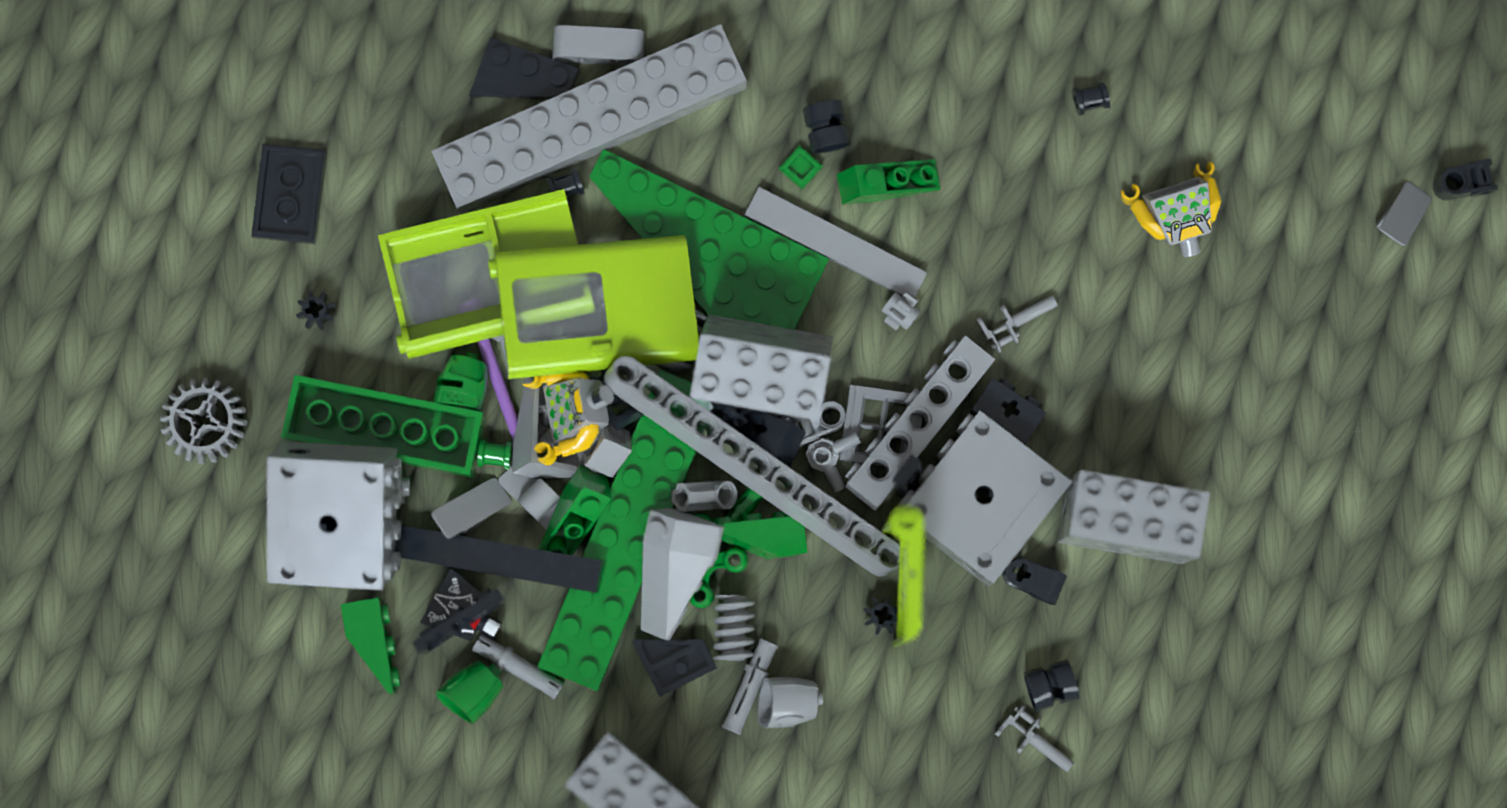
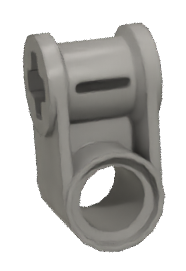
[790,401,846,448]

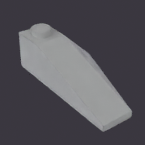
[512,377,587,479]
[641,508,724,640]

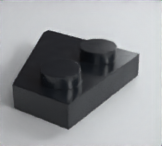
[632,639,717,697]

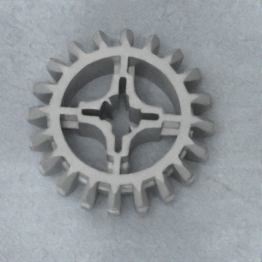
[160,378,248,464]

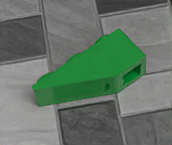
[836,159,941,205]
[538,465,611,555]
[712,511,808,559]
[340,598,401,695]

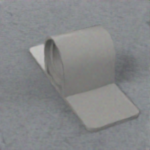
[1376,182,1432,246]
[499,466,560,529]
[432,478,511,538]

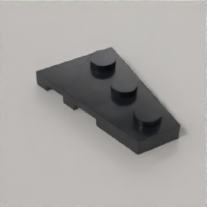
[469,38,579,99]
[412,588,506,655]

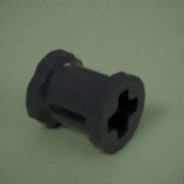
[1072,81,1110,116]
[546,167,585,197]

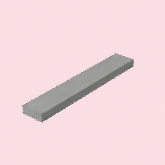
[745,187,927,298]

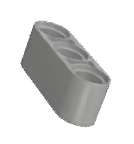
[552,25,645,66]

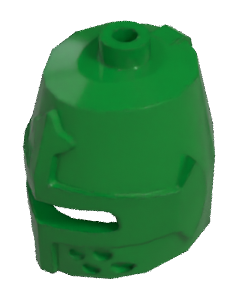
[432,352,488,412]
[435,660,504,725]

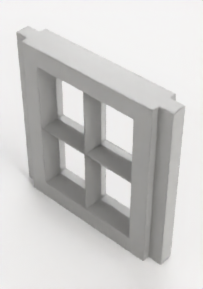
[839,385,922,467]

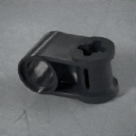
[1433,159,1499,200]
[1002,558,1067,606]

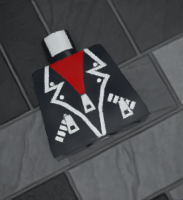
[420,569,503,641]

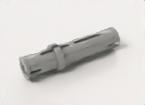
[472,633,565,700]
[722,638,778,735]

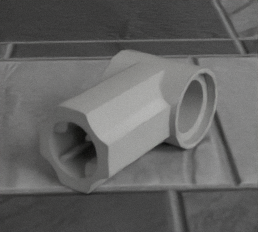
[672,480,738,512]

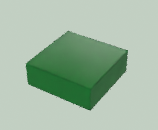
[779,145,823,190]

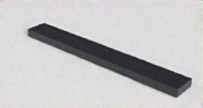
[395,525,604,593]

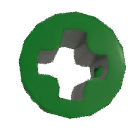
[477,439,513,470]

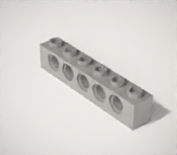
[845,336,995,511]

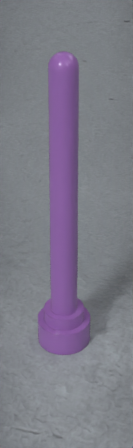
[458,298,518,441]

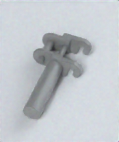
[976,295,1058,353]
[995,704,1074,772]

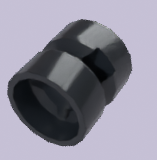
[802,100,851,154]
[1023,659,1079,711]

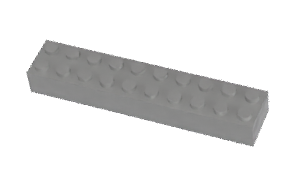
[431,24,747,215]

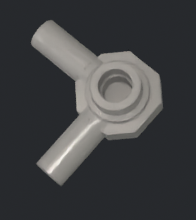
[806,431,861,492]

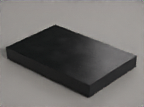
[251,144,326,245]

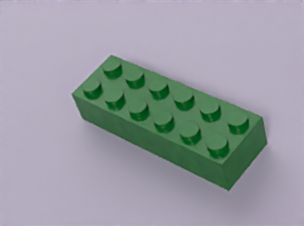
[281,375,486,478]

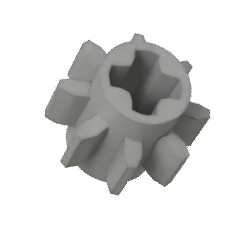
[882,292,921,330]

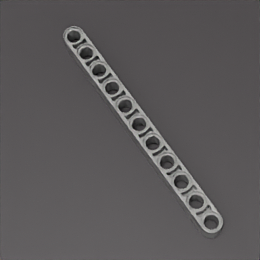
[604,357,900,576]

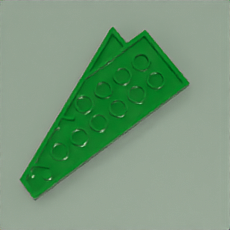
[589,149,829,330]

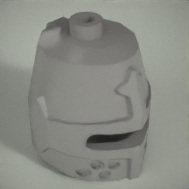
[757,677,823,728]

